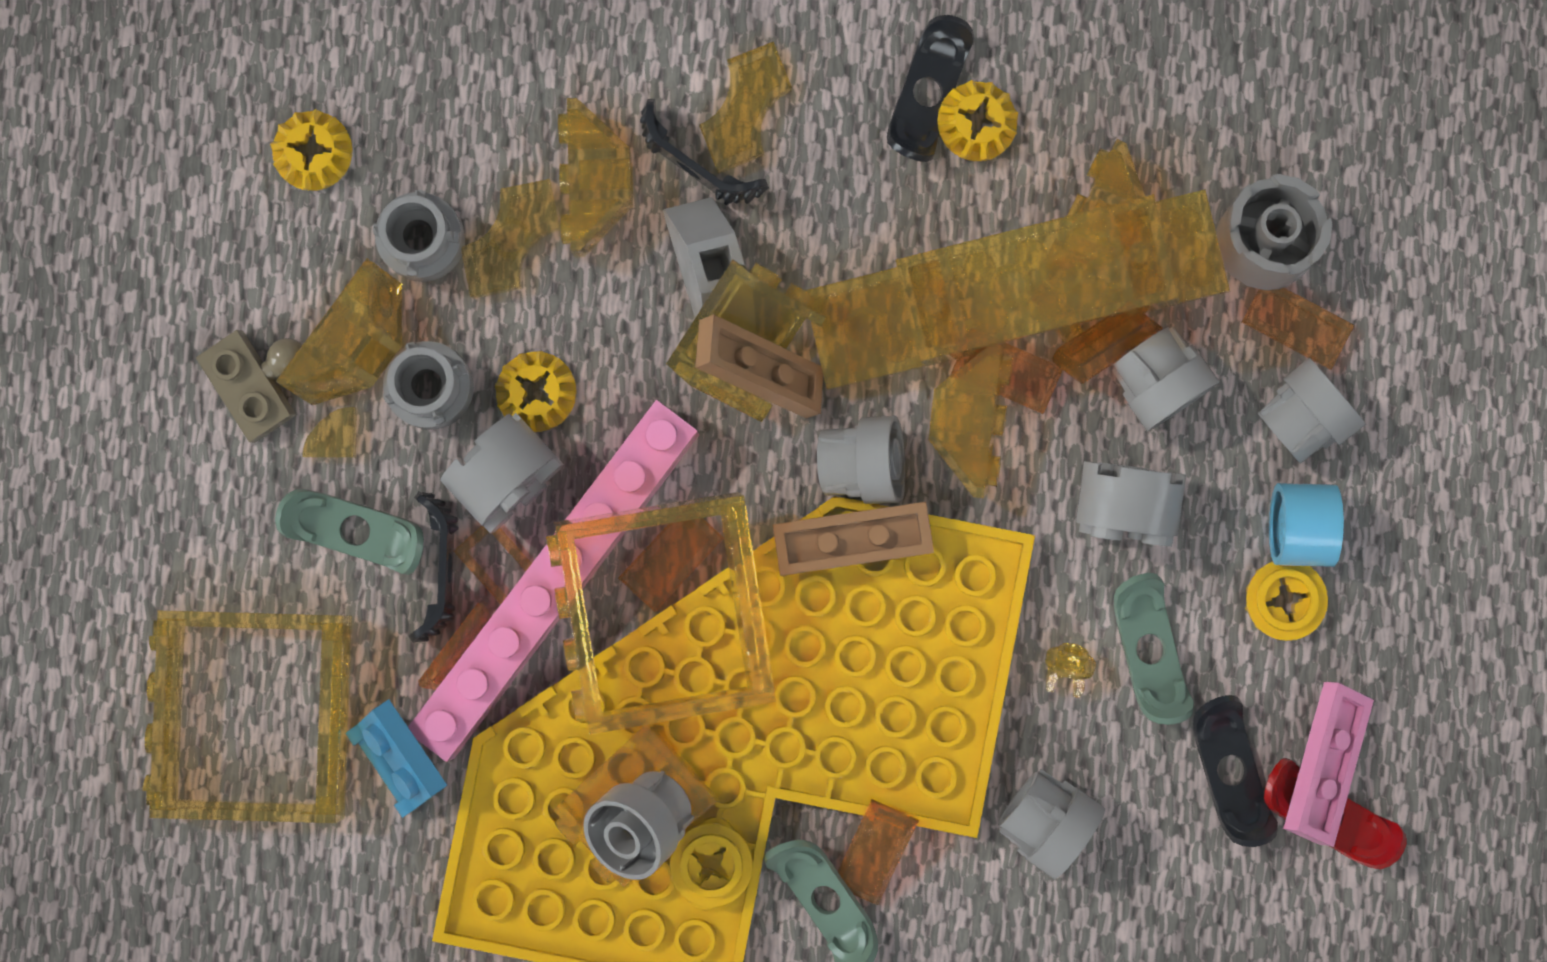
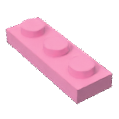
[1283,682,1374,847]

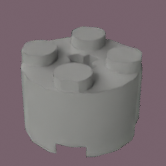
[1215,174,1332,291]
[440,413,564,534]
[1076,461,1186,547]

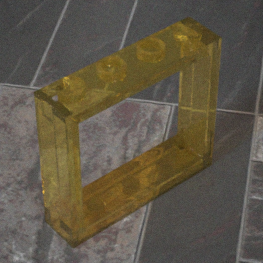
[546,492,776,735]
[143,610,352,823]

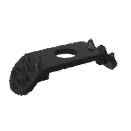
[887,15,974,162]
[640,99,769,205]
[409,491,459,643]
[1193,695,1278,847]

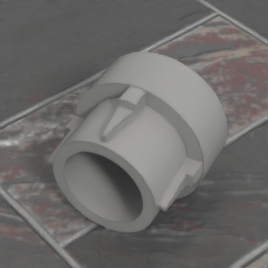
[373,190,465,282]
[1112,327,1220,432]
[383,341,474,430]
[1257,358,1366,464]
[817,416,906,504]
[998,769,1105,879]
[584,771,695,880]

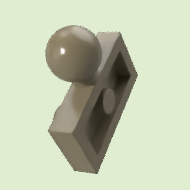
[196,330,308,443]

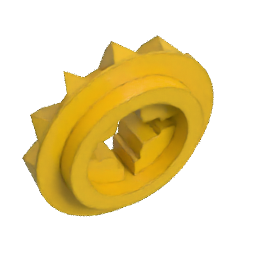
[937,80,1018,161]
[270,109,353,191]
[495,351,577,432]
[1245,561,1328,641]
[670,823,753,908]

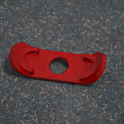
[1264,758,1407,870]

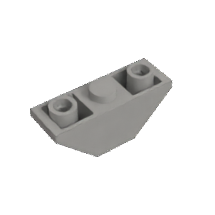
[663,197,755,334]

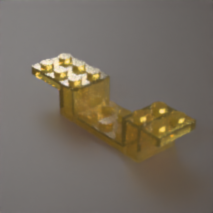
[804,189,1230,390]

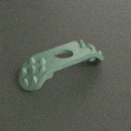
[275,489,424,575]
[1114,573,1194,725]
[764,839,878,962]

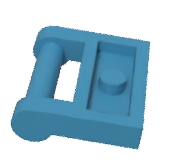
[345,699,448,818]

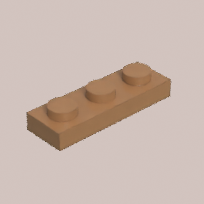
[695,315,824,418]
[773,502,934,576]

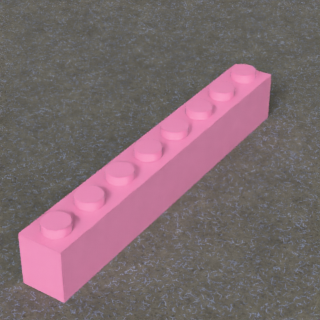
[408,400,699,762]

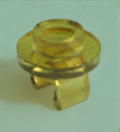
[1045,643,1096,698]

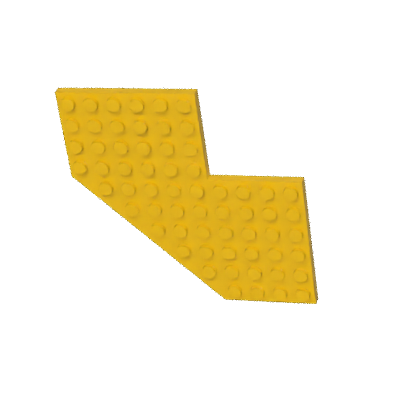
[432,496,1035,962]

